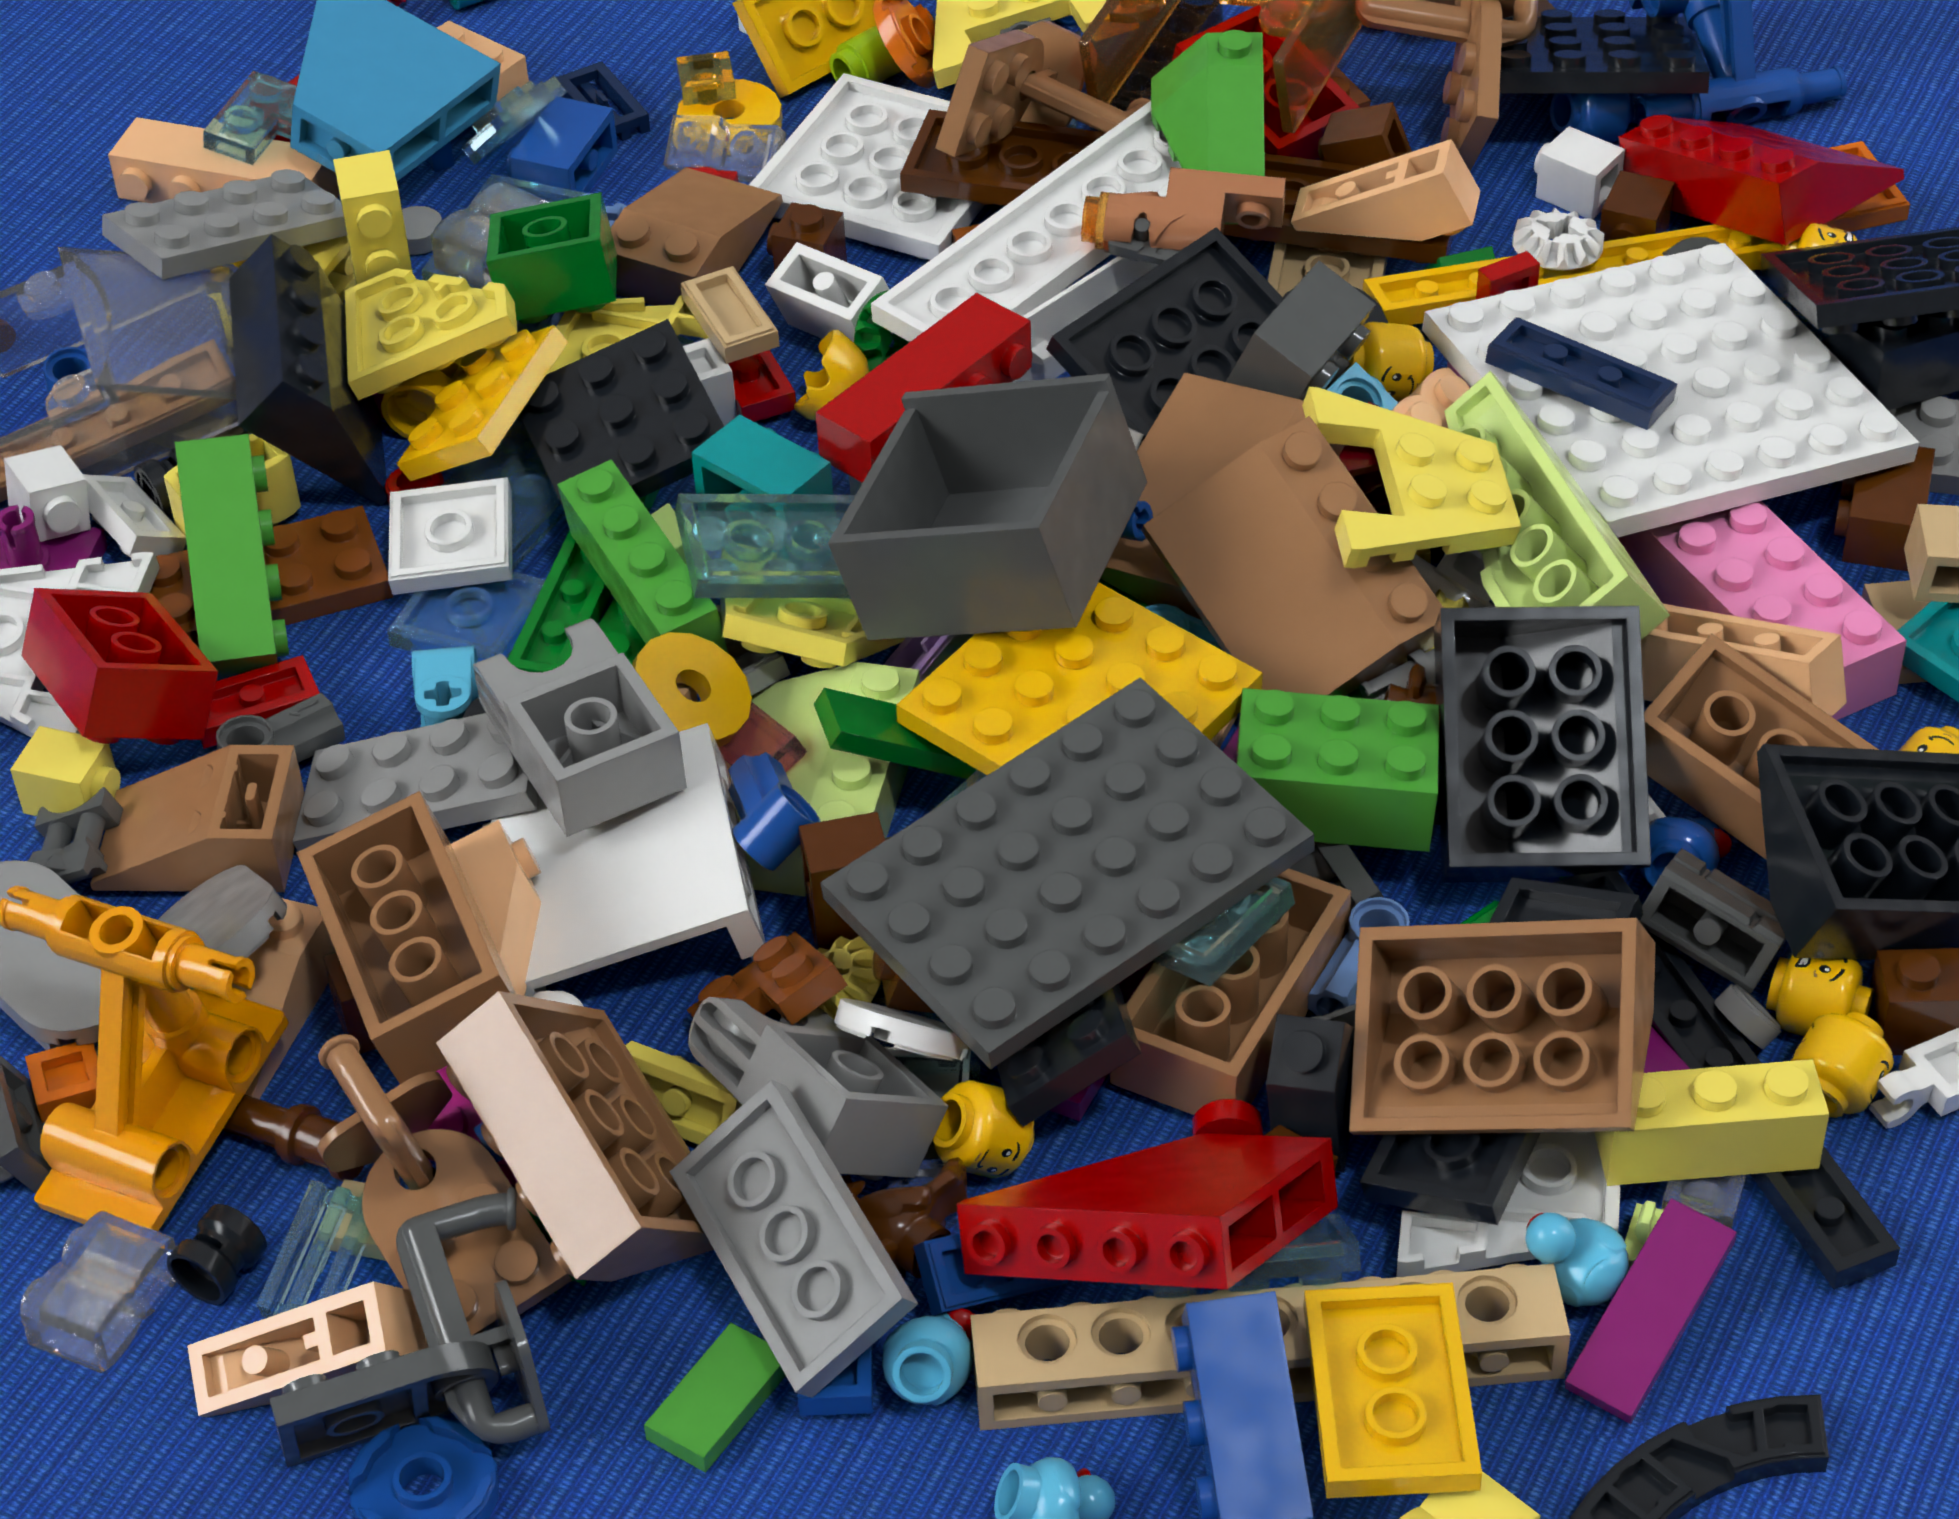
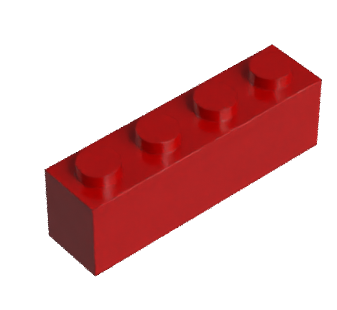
[816,293,1032,483]

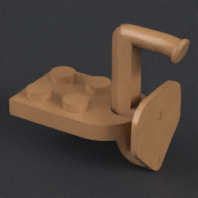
[1355,0,1538,171]
[935,21,1151,157]
[317,1034,572,1336]

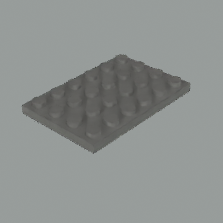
[821,677,1314,1070]

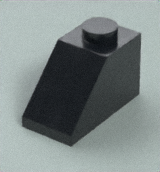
[1266,1014,1355,1173]

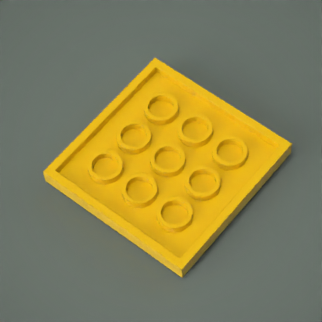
[896,582,1263,775]

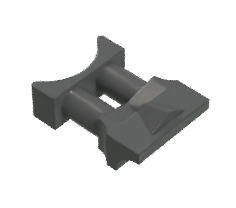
[28,787,123,884]

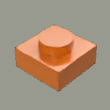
[25,1042,98,1123]

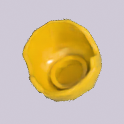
[794,329,869,421]

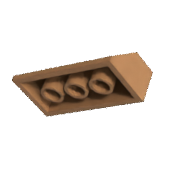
[1644,633,1879,860]

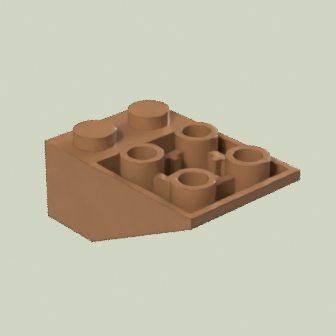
[90,745,305,892]

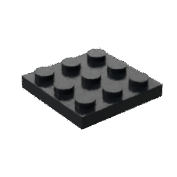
[519,319,724,506]

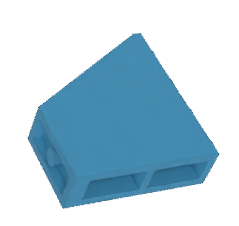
[290,0,501,181]

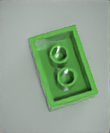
[1236,688,1439,852]

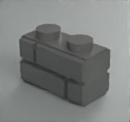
[1640,848,1786,993]

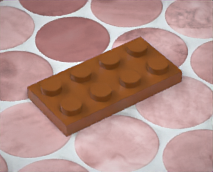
[149,505,394,648]

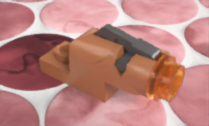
[1081,167,1286,265]

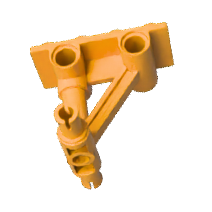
[0,885,289,1246]

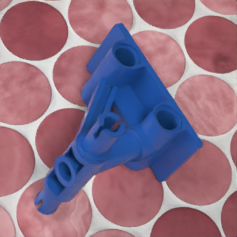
[1629,0,1847,126]

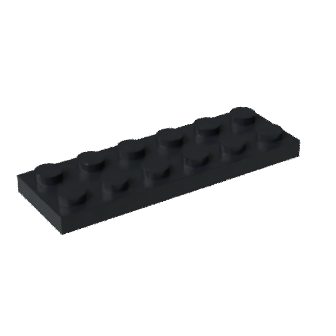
[1360,877,1643,1225]

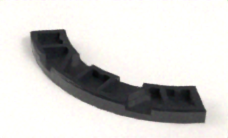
[1570,1395,1829,1519]

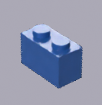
[507,96,618,205]

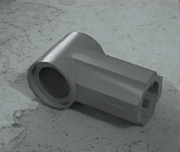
[216,693,345,763]

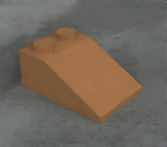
[611,167,783,306]

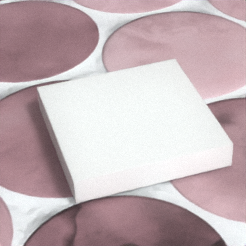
[388,477,513,595]

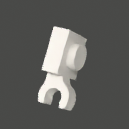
[1869,1028,1959,1128]

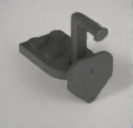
[269,1187,551,1468]

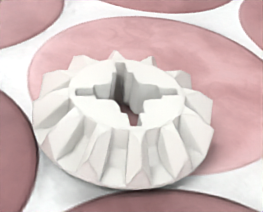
[1512,208,1604,271]

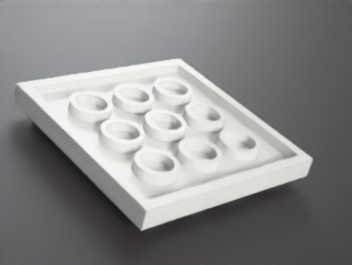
[749,73,985,260]

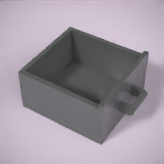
[828,373,1147,640]

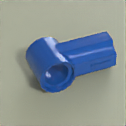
[728,752,821,871]

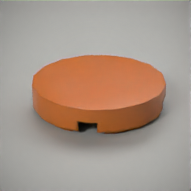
[873,0,936,89]

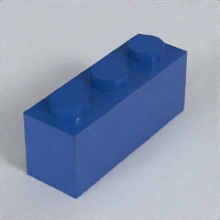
[1171,1291,1314,1519]

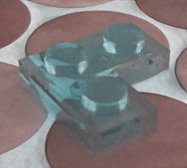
[203,71,297,165]
[462,76,567,165]

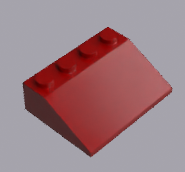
[1618,115,1904,246]

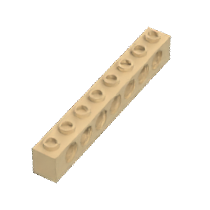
[970,1263,1571,1431]

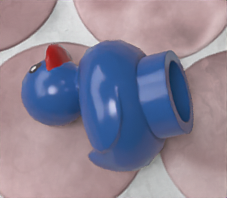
[1638,816,1732,887]

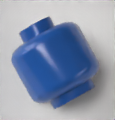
[1550,93,1634,144]

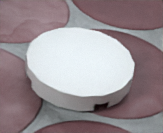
[834,998,970,1061]

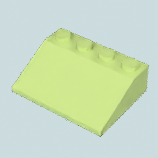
[719,662,920,896]

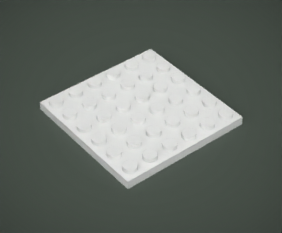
[1422,243,1920,538]

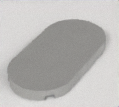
[0,860,101,1045]
[158,865,287,990]

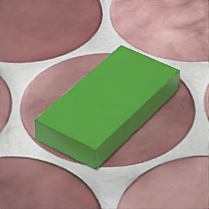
[644,1323,786,1473]

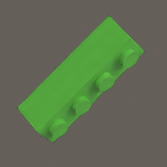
[175,434,289,681]
[557,459,728,653]

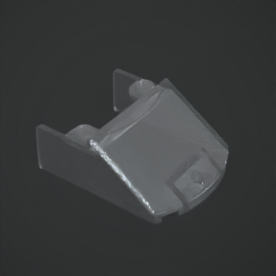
[0,247,238,476]

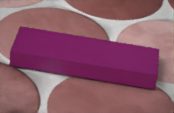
[1565,1198,1737,1424]

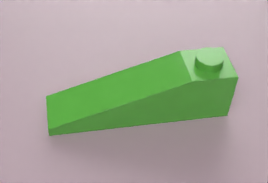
[1151,30,1265,224]

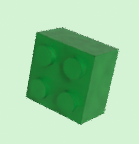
[486,192,617,324]

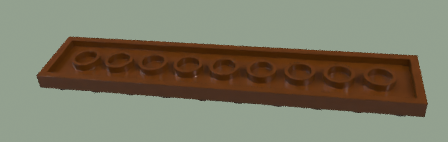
[900,109,1454,264]

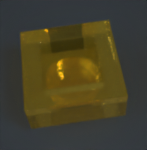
[676,51,736,105]

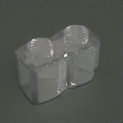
[431,182,549,289]
[19,1210,176,1373]

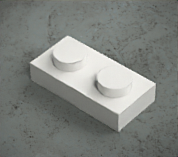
[83,474,186,557]

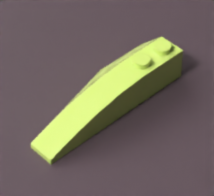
[1444,371,1670,639]

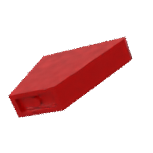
[956,1133,1338,1290]

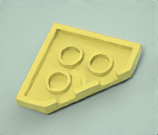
[345,268,518,400]

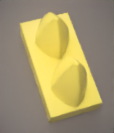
[625,1041,742,1145]

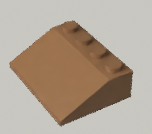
[1100,373,1345,620]
[1141,416,1444,696]
[1349,918,1656,1135]
[436,991,714,1282]

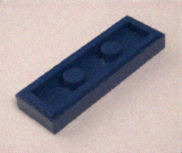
[1485,317,1678,430]

